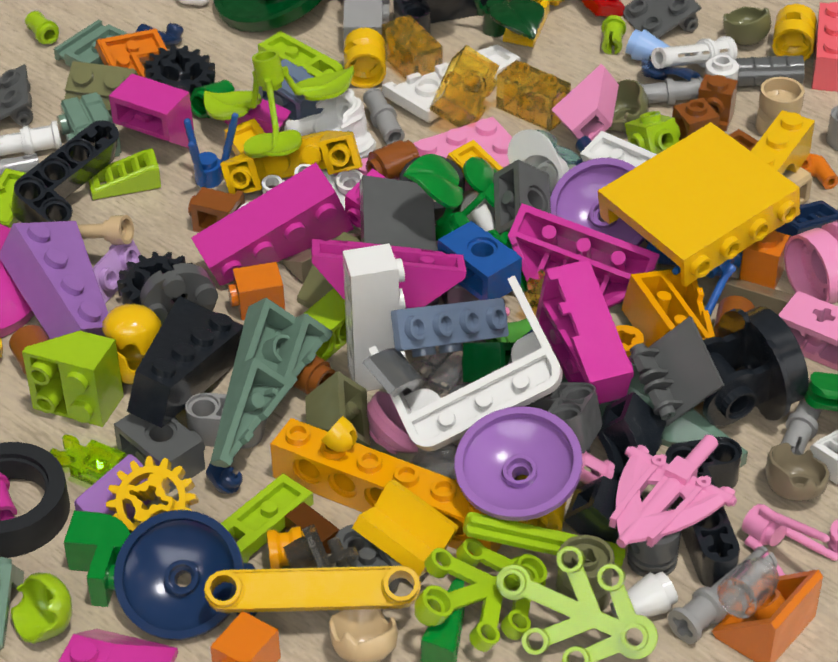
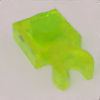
[50,435,126,485]

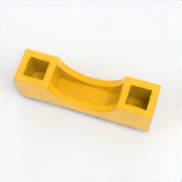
[751,110,815,174]

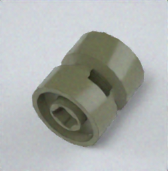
[556,535,615,612]

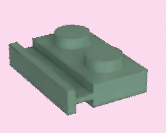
[54,19,129,67]

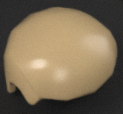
[329,609,398,662]

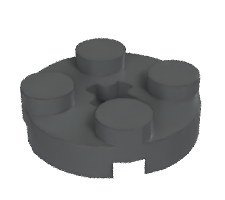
[140,263,218,325]

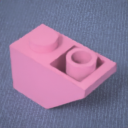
[551,64,619,140]

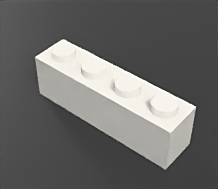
[343,243,406,391]

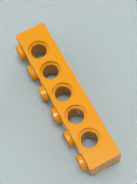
[270,418,502,555]

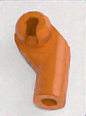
[801,153,838,189]

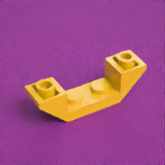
[220,130,363,194]

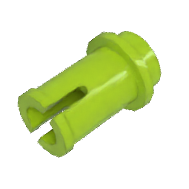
[25,11,59,44]
[601,15,626,55]

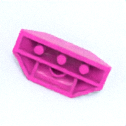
[508,203,660,308]
[311,239,466,309]

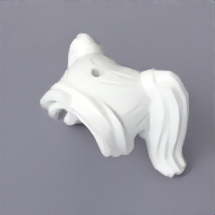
[284,88,376,171]

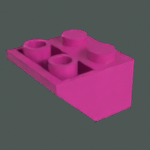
[109,73,194,148]

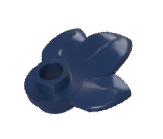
[641,55,701,81]

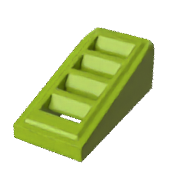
[88,148,161,200]

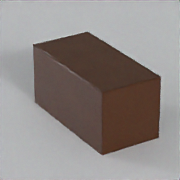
[285,502,340,560]

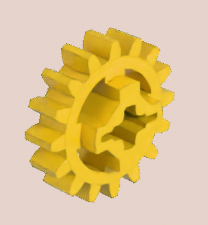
[106,456,199,534]

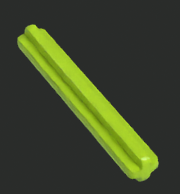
[463,512,626,567]

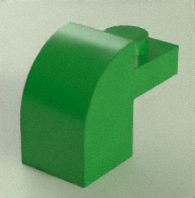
[64,510,130,607]

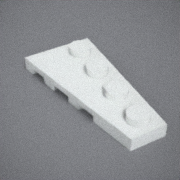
[382,44,521,123]

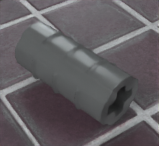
[735,55,805,87]

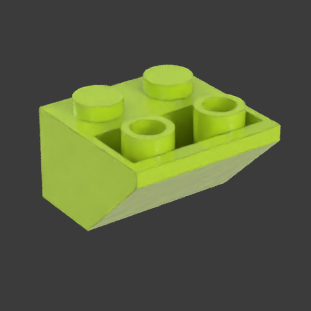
[22,331,124,427]

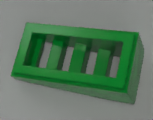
[421,577,465,662]

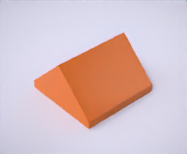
[711,569,823,662]

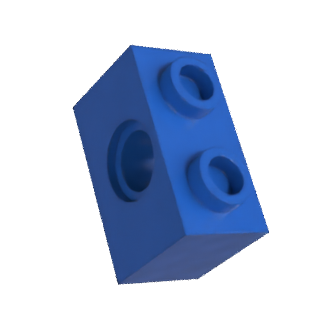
[438,221,522,300]

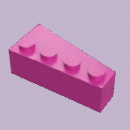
[191,162,354,286]

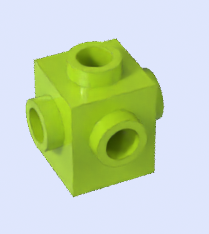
[624,111,680,154]

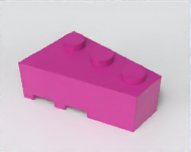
[535,259,634,404]

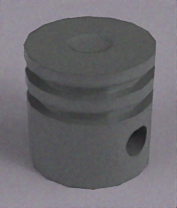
[627,510,681,577]

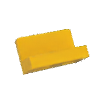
[352,480,458,577]

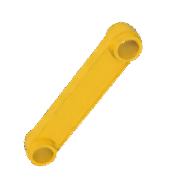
[204,566,421,613]

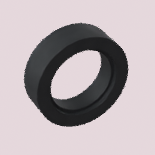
[0,442,70,558]

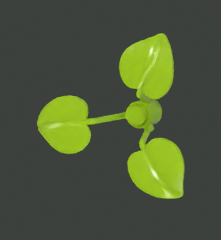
[204,50,354,158]

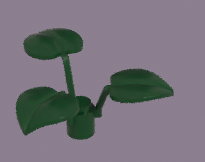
[474,0,544,40]

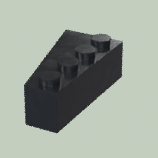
[127,296,243,428]

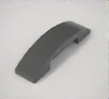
[362,348,425,398]

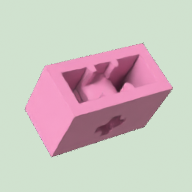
[778,291,838,371]

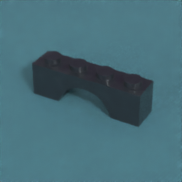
[564,392,667,543]

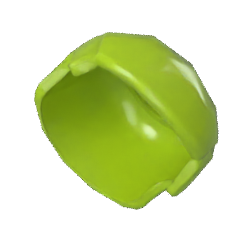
[11,572,72,644]

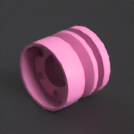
[784,220,838,304]

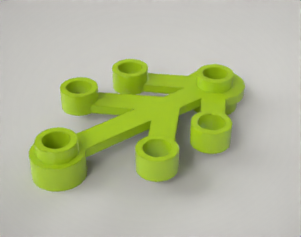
[414,538,547,652]
[496,546,658,662]

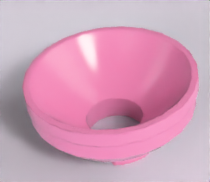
[367,391,422,454]

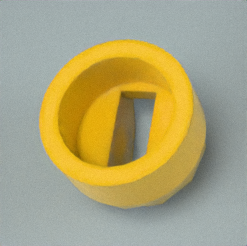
[321,416,358,452]

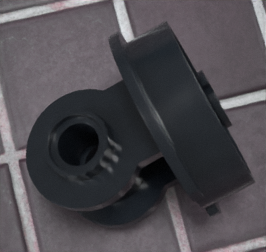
[703,306,809,426]

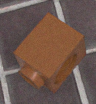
[672,98,720,141]

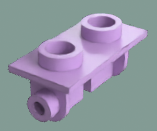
[93,240,141,303]

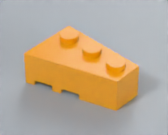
[621,269,715,347]

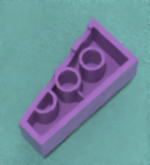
[0,221,108,339]

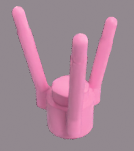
[742,504,838,576]

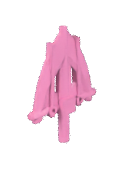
[609,435,737,548]

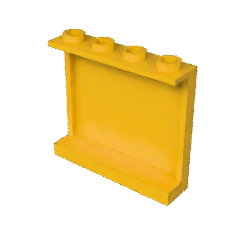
[598,122,800,287]

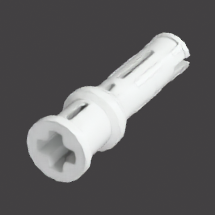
[651,36,738,69]
[0,120,62,156]

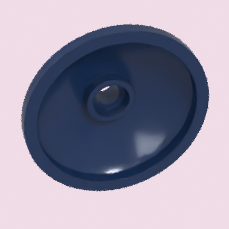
[114,510,244,640]

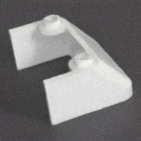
[369,275,563,451]

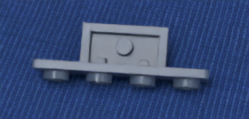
[391,298,509,357]

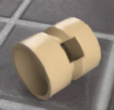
[755,77,805,136]

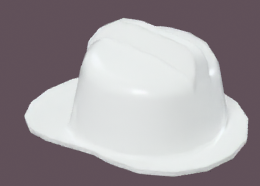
[507,129,570,197]

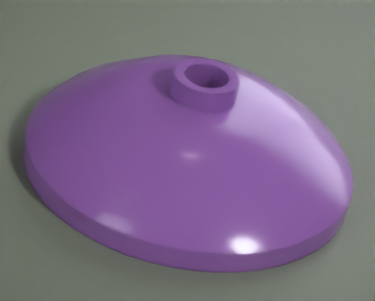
[550,158,645,246]
[454,406,583,521]

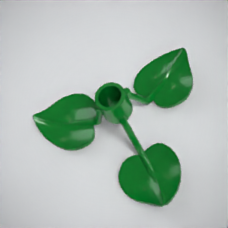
[403,154,529,293]

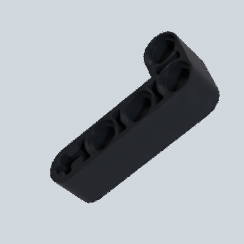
[393,0,510,45]
[11,120,119,223]
[665,437,742,587]

